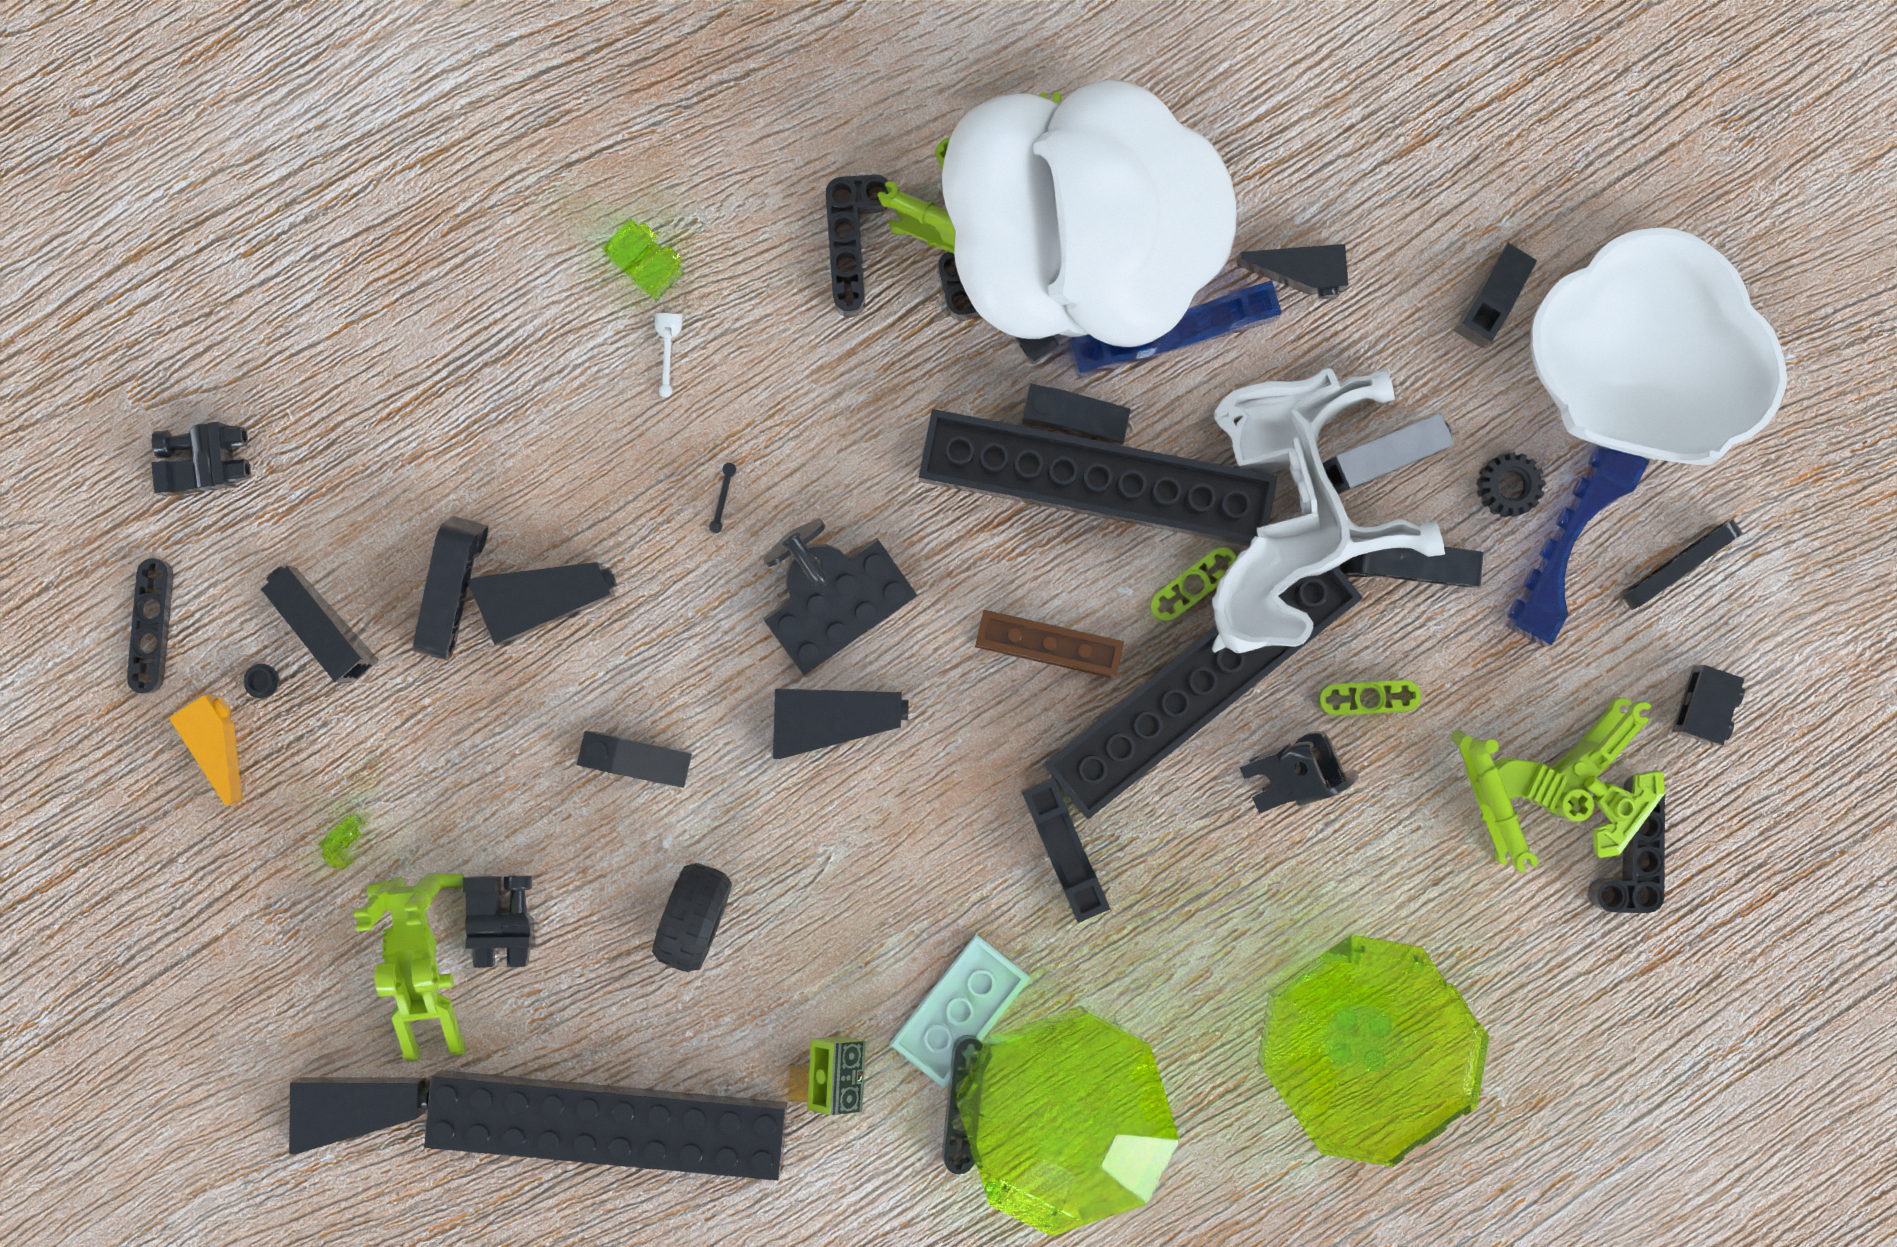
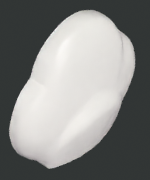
[1033,80,1236,347]
[942,93,1088,339]
[1530,228,1787,465]

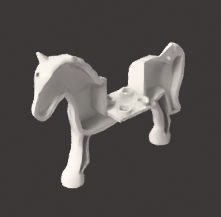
[1212,368,1445,653]

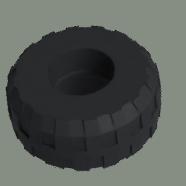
[652,863,732,973]

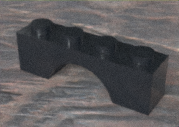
[1021,777,1110,923]

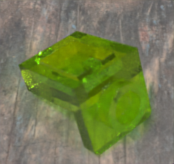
[318,813,367,870]

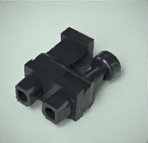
[151,422,251,497]
[463,876,536,968]

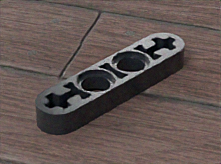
[1621,518,1743,610]
[127,558,174,694]
[942,1035,986,1175]

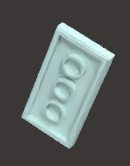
[889,933,1031,1088]

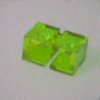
[602,218,685,302]

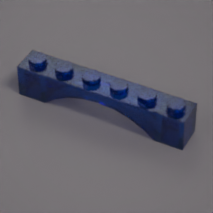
[1068,280,1282,379]
[1506,446,1650,647]

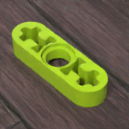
[1150,547,1237,622]
[1317,680,1421,715]

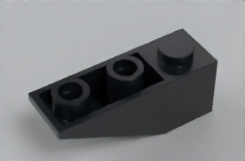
[1453,242,1538,348]

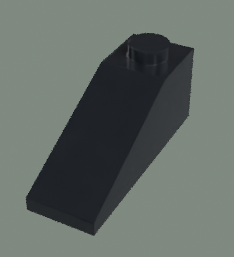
[1236,244,1349,299]
[1022,383,1130,443]
[577,731,692,788]

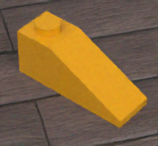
[169,695,242,806]

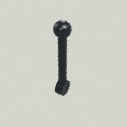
[709,463,737,533]

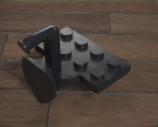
[763,518,918,676]

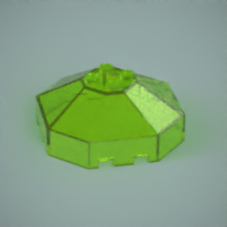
[1257,934,1490,1167]
[955,1005,1180,1236]

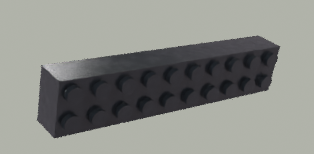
[918,409,1278,546]
[1042,566,1363,820]
[424,1070,788,1181]

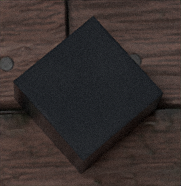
[1015,335,1059,365]

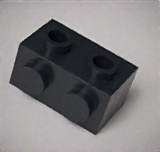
[1672,665,1745,745]

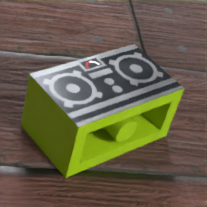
[807,1036,866,1115]

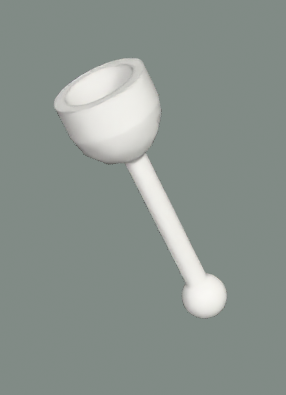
[654,313,683,398]

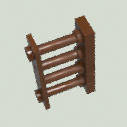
[975,610,1124,678]

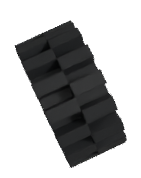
[1476,452,1546,517]

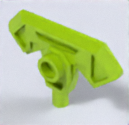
[1584,770,1665,858]

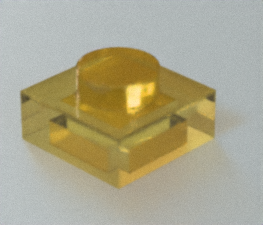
[788,1064,810,1103]

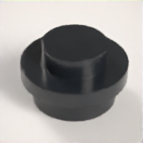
[243,664,280,699]

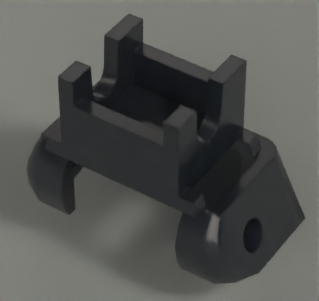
[1240,731,1359,814]

